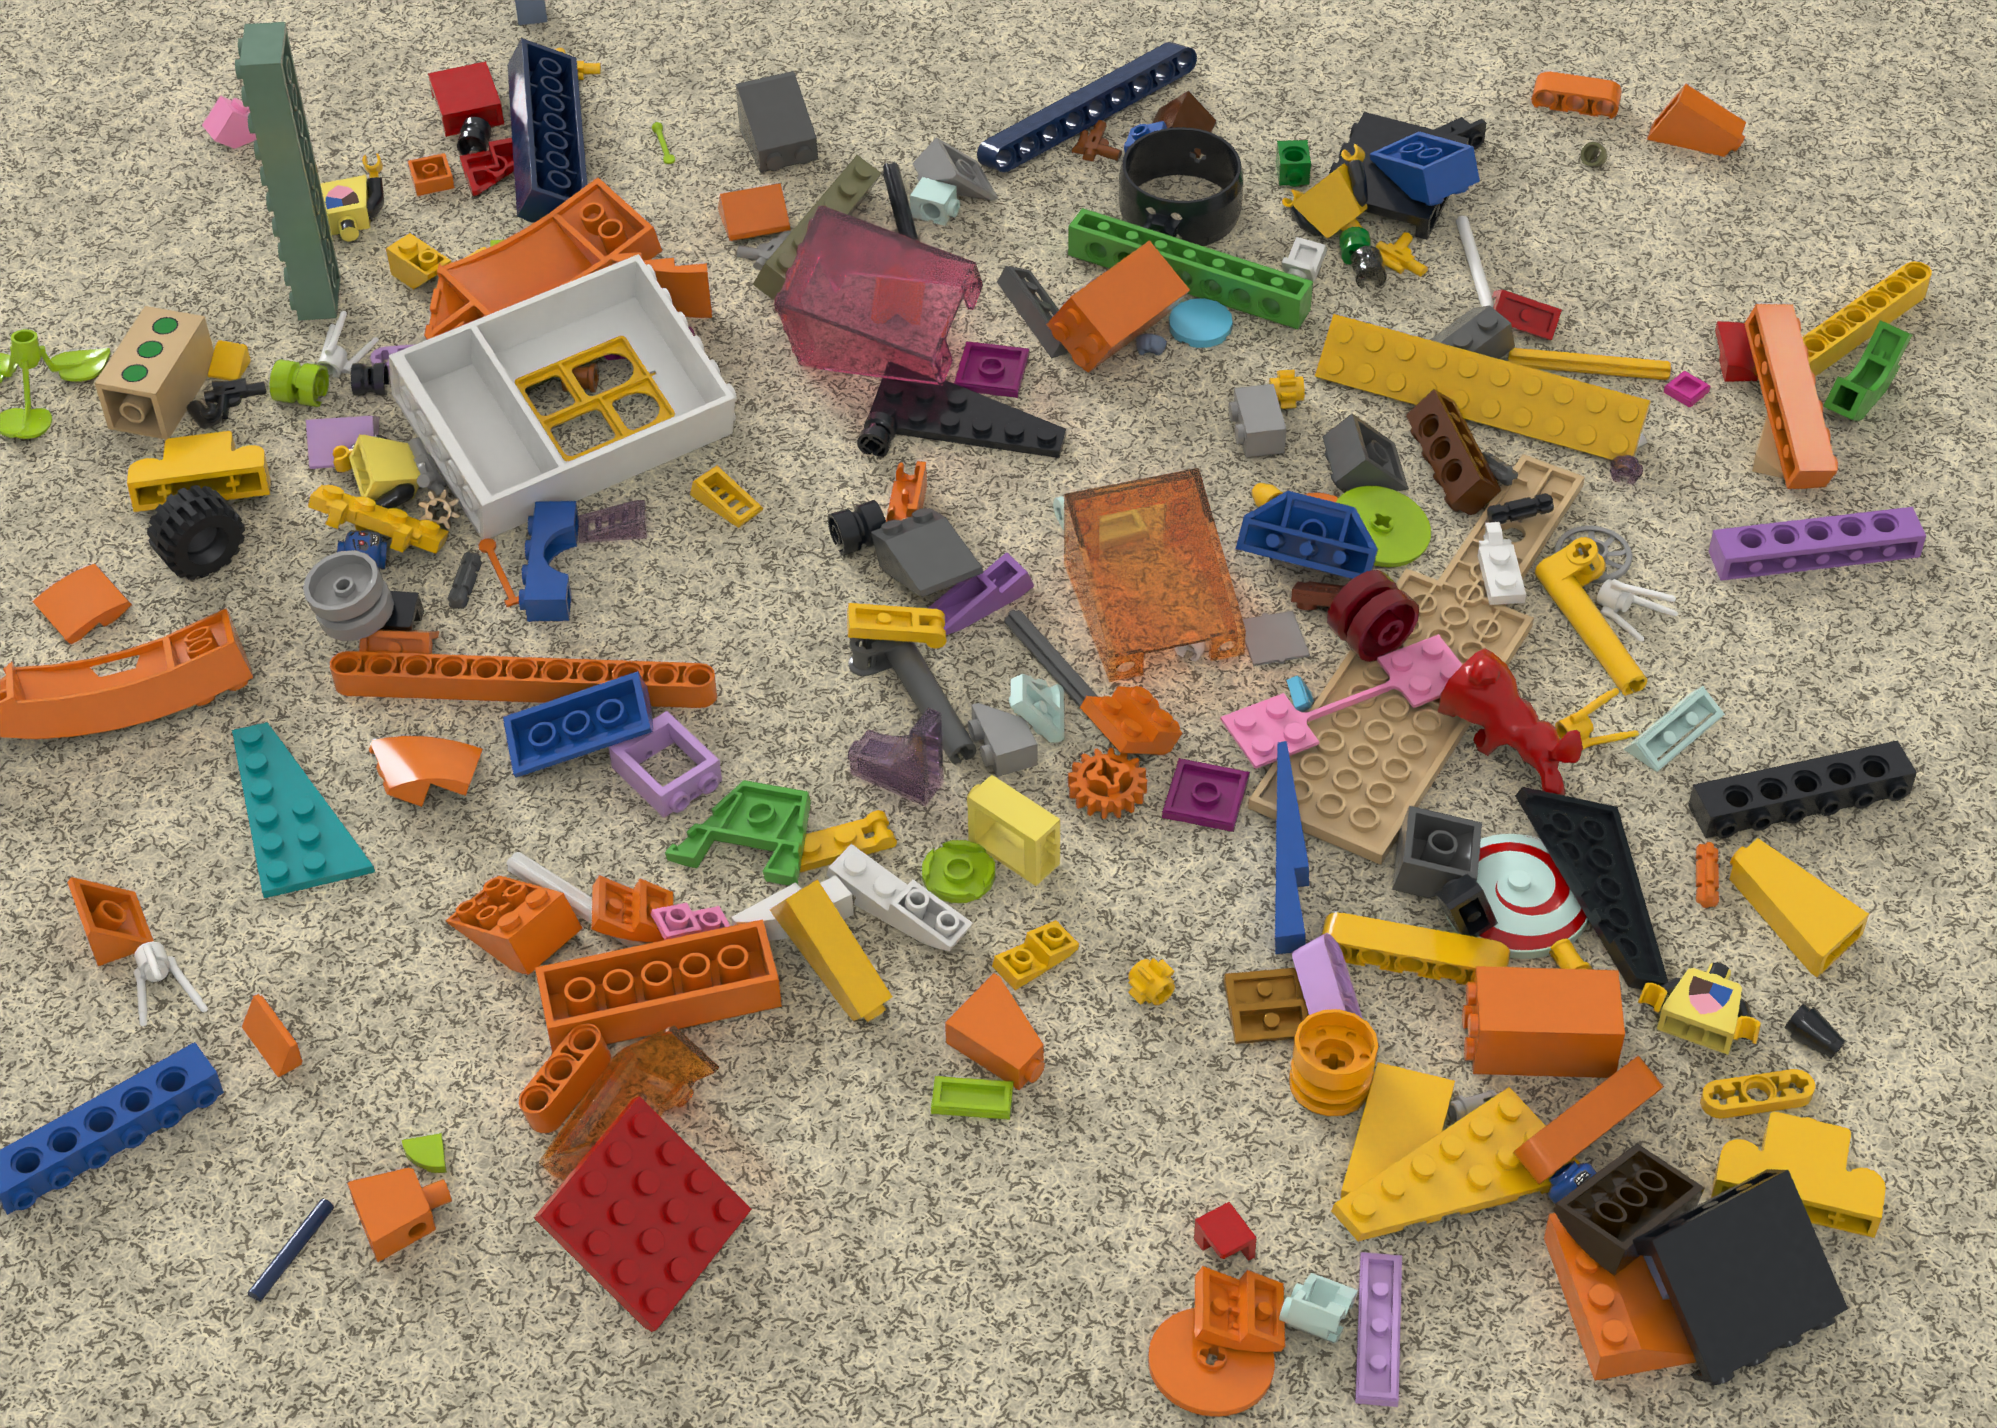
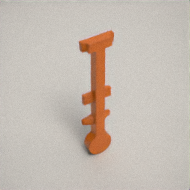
[478,538,519,607]

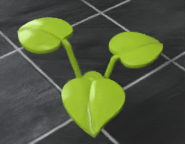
[0,329,111,439]

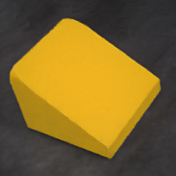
[208,340,251,381]

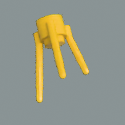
[1555,688,1639,750]

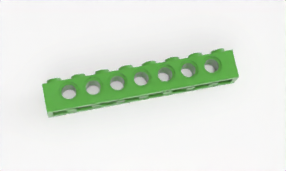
[1068,208,1313,329]

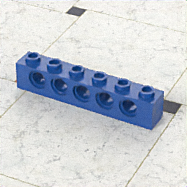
[0,1042,224,1215]

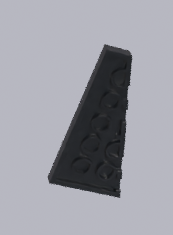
[869,358,1066,458]
[1515,787,1668,990]

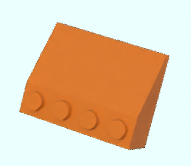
[1544,1213,1696,1381]

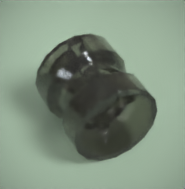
[1351,246,1387,288]

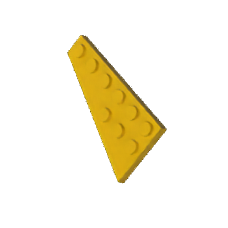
[1331,1087,1581,1242]

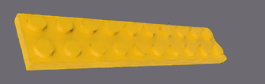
[1315,314,1651,465]

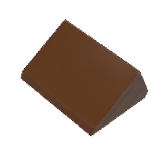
[1152,90,1216,159]

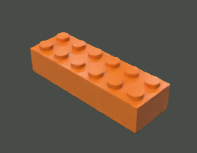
[535,919,782,1053]

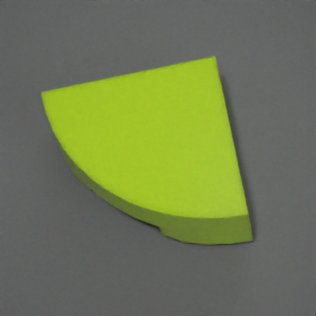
[402,1133,447,1173]

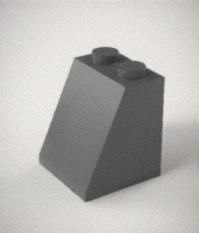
[736,71,818,173]

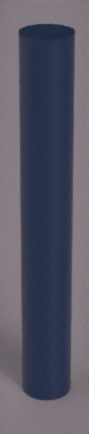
[247,1198,334,1302]

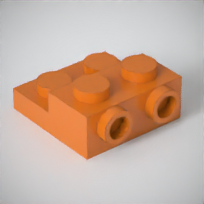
[1080,686,1183,755]

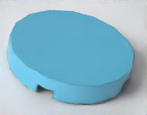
[1169,298,1233,348]

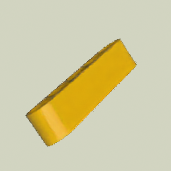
[1321,912,1510,985]

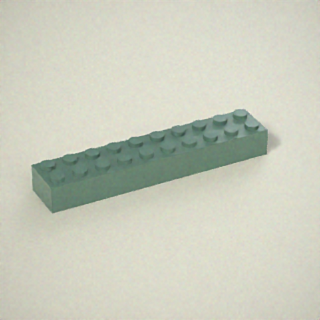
[235,22,341,320]

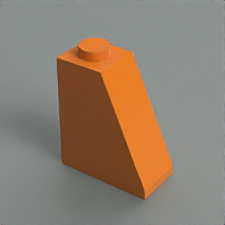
[1646,83,1746,157]
[945,973,1045,1090]

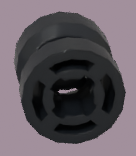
[457,117,492,155]
[351,363,389,396]
[857,411,898,457]

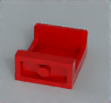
[428,61,505,137]

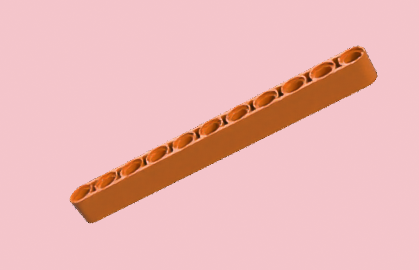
[330,651,717,708]

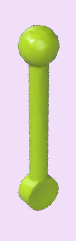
[651,122,675,164]

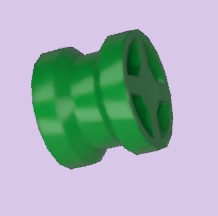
[1339,227,1373,265]

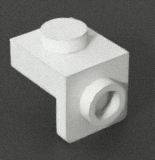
[1282,237,1327,282]

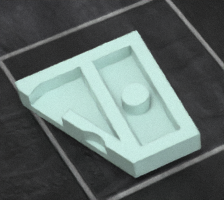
[1009,674,1064,742]

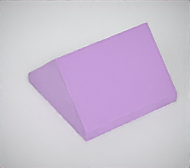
[306,416,380,469]

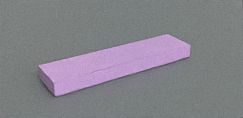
[1355,1252,1402,1407]

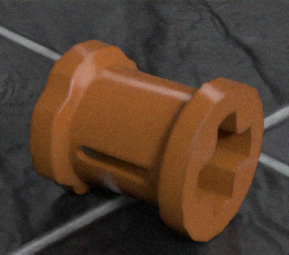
[561,363,599,393]

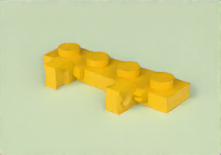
[308,485,449,554]

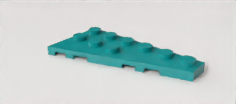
[232,722,375,898]

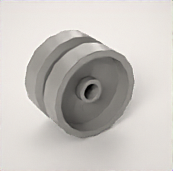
[303,550,394,641]

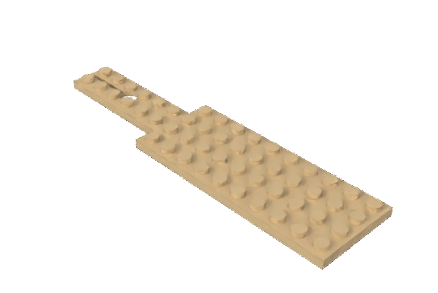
[1248,454,1585,865]

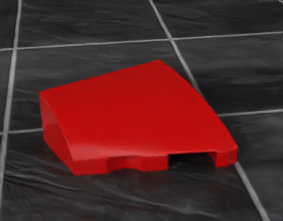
[459,137,514,196]
[1715,321,1758,382]

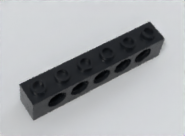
[1688,740,1917,839]

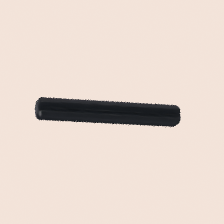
[883,162,918,248]

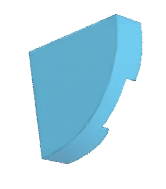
[1286,675,1314,712]

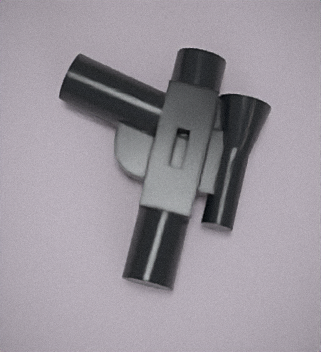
[204,378,267,419]

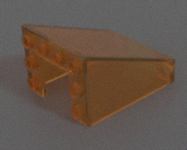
[1064,468,1246,682]

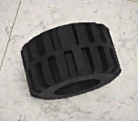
[147,485,245,580]

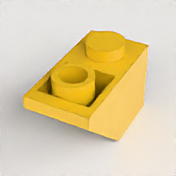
[386,233,452,290]

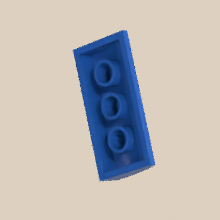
[503,671,653,778]

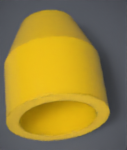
[1251,483,1283,508]

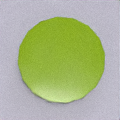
[922,840,995,903]

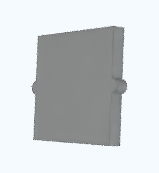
[1237,611,1310,666]

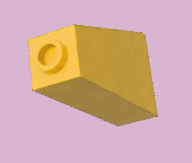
[1729,838,1869,977]
[769,879,893,1022]

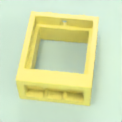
[967,775,1060,886]

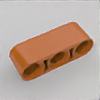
[1531,71,1622,119]
[518,1023,611,1133]

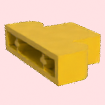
[127,431,271,512]
[1711,1111,1886,1238]

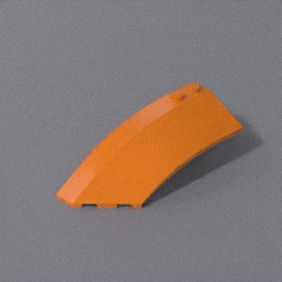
[424,177,662,340]
[0,608,253,739]

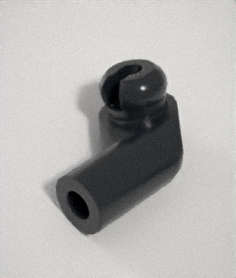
[187,400,223,429]

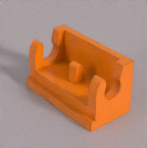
[886,461,927,522]

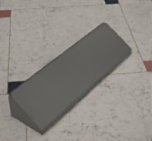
[997,266,1069,359]

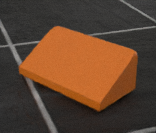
[242,994,303,1077]

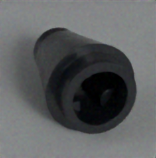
[1784,1003,1846,1059]

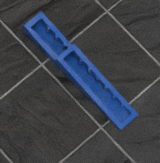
[1275,741,1309,954]

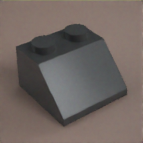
[1430,305,1515,359]
[1322,413,1409,491]
[1392,806,1482,898]

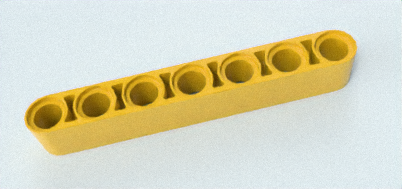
[1802,261,1932,377]

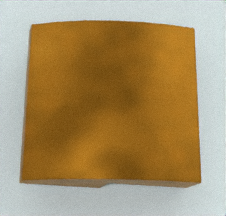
[1223,968,1309,1044]

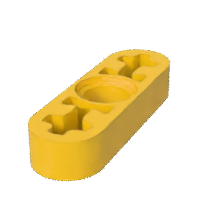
[1700,1069,1815,1119]

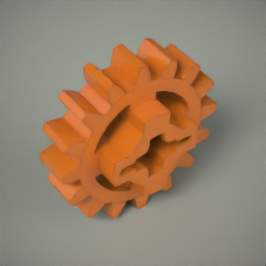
[1068,747,1148,819]

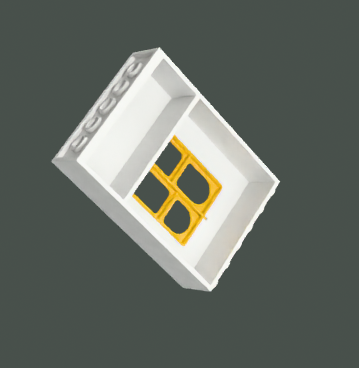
[389,254,737,540]

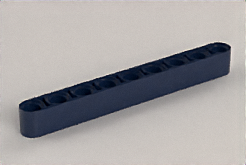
[977,42,1197,173]

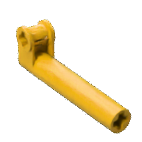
[1535,537,1647,696]

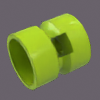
[269,359,329,407]

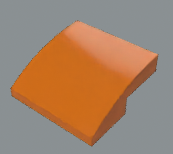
[32,564,132,644]
[592,875,674,942]
[1195,1266,1285,1352]

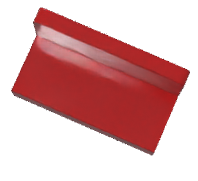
[1492,289,1562,341]

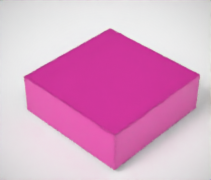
[1664,371,1711,408]

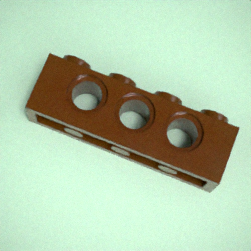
[1406,389,1502,515]

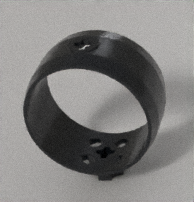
[1119,127,1244,246]

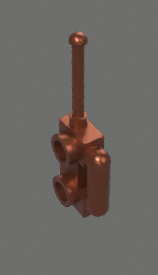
[1291,581,1420,610]

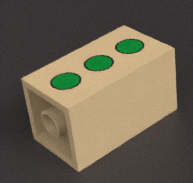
[94,306,214,439]

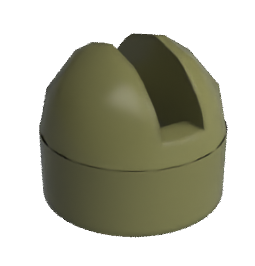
[1581,142,1608,167]

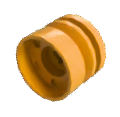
[1289,1009,1379,1116]

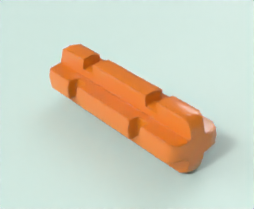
[1696,842,1719,908]

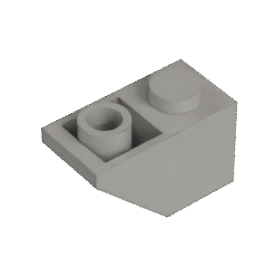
[968,703,1038,777]

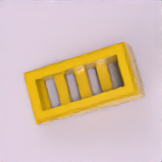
[690,465,763,528]

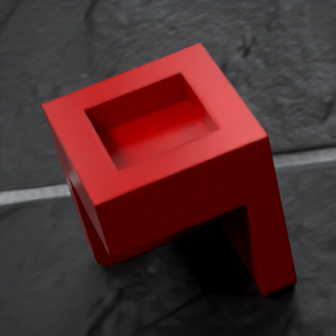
[1194,1201,1257,1261]

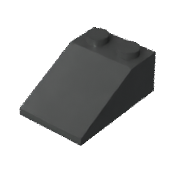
[871,508,983,597]

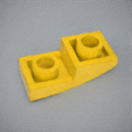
[992,920,1079,991]

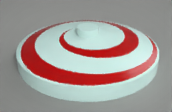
[1445,834,1589,959]

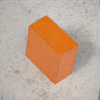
[408,153,455,196]

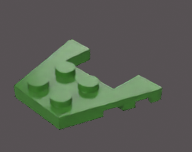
[665,780,811,886]

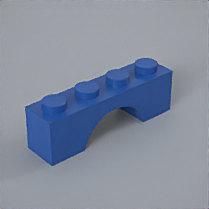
[519,501,579,622]

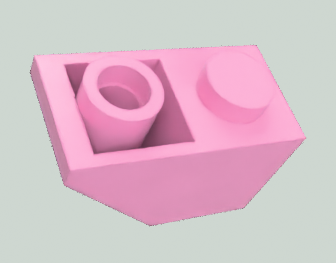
[202,96,257,149]

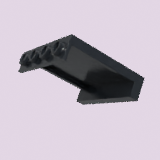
[1329,112,1469,240]
[1632,1169,1848,1385]

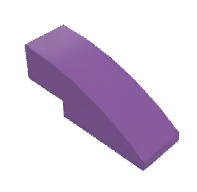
[928,552,1034,635]

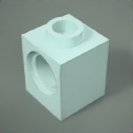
[910,177,960,226]

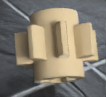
[418,488,461,529]

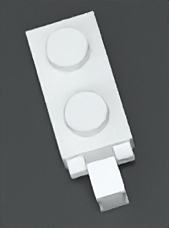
[1478,522,1526,605]

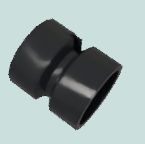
[827,500,886,556]

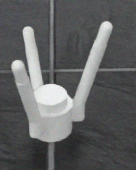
[316,311,379,378]
[1597,579,1678,642]
[133,941,208,1026]

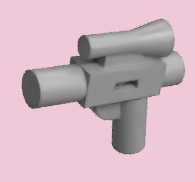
[737,231,791,271]
[407,437,447,496]

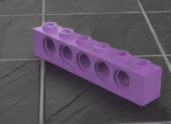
[1708,507,1926,581]

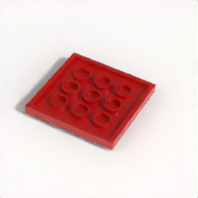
[533,1096,752,1332]

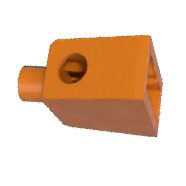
[347,1167,452,1262]

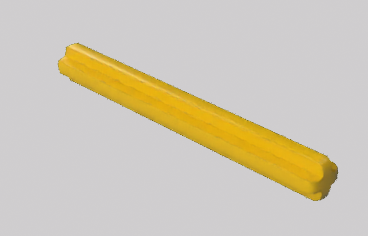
[1508,348,1671,380]

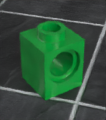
[1276,140,1311,187]

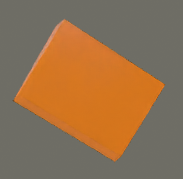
[718,183,790,241]
[67,877,154,966]

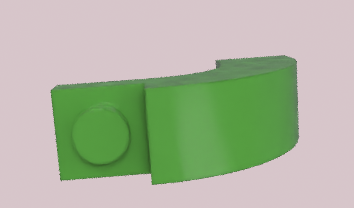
[1823,320,1912,421]

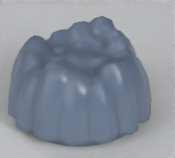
[1136,334,1167,355]

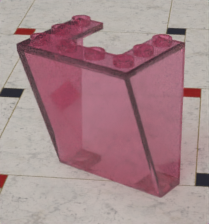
[774,206,983,385]

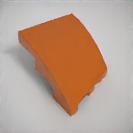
[612,252,712,318]
[369,736,483,807]

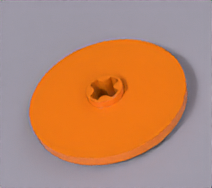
[1148,1308,1275,1417]

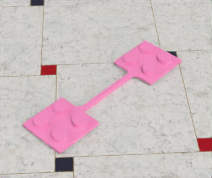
[1220,634,1462,769]

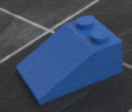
[1369,132,1480,206]

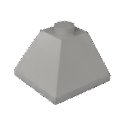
[912,137,998,201]

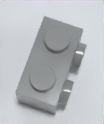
[1228,384,1286,457]

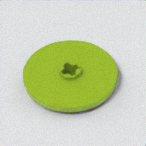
[1336,486,1431,567]

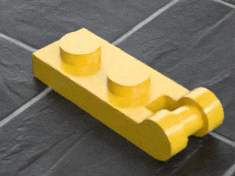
[847,603,947,649]
[800,810,897,873]

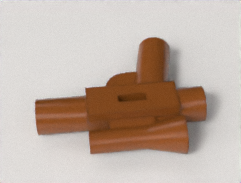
[1072,120,1122,161]

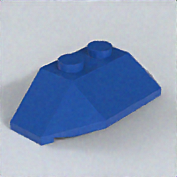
[1235,491,1378,579]

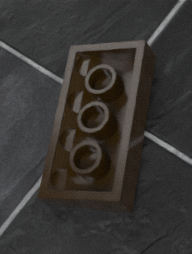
[1553,1143,1705,1276]

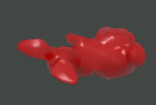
[1438,648,1583,796]

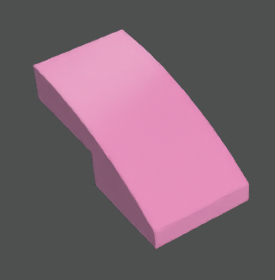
[651,903,730,940]

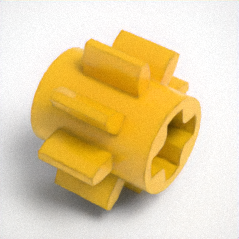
[1269,369,1305,409]
[1128,958,1175,1005]

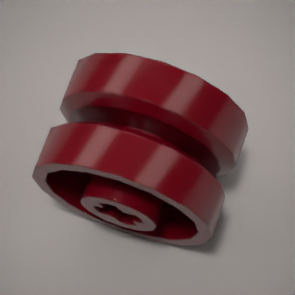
[1327,570,1419,662]

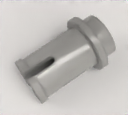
[1448,1090,1497,1124]

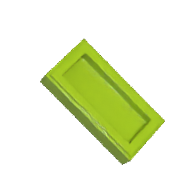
[931,1076,1014,1120]

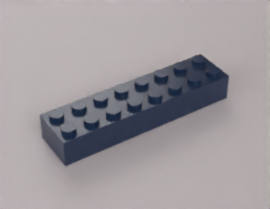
[507,38,588,223]

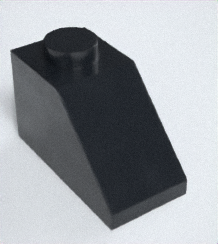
[1435,874,1498,937]

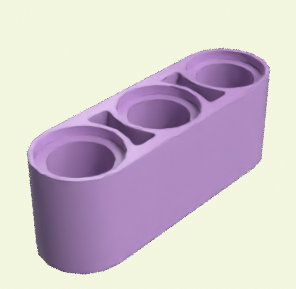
[1292,933,1363,1019]

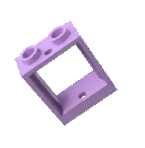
[609,711,722,818]

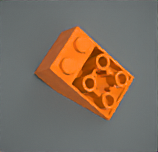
[445,875,583,975]

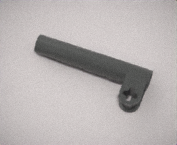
[848,638,977,764]

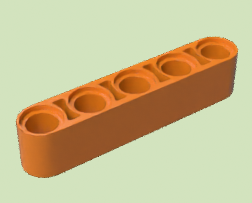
[1513,1055,1664,1185]

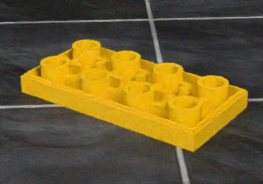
[1340,1062,1455,1198]

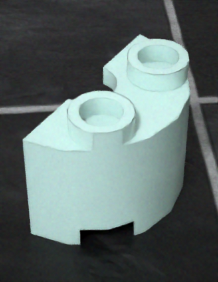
[1279,1273,1358,1343]

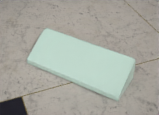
[1624,686,1725,772]

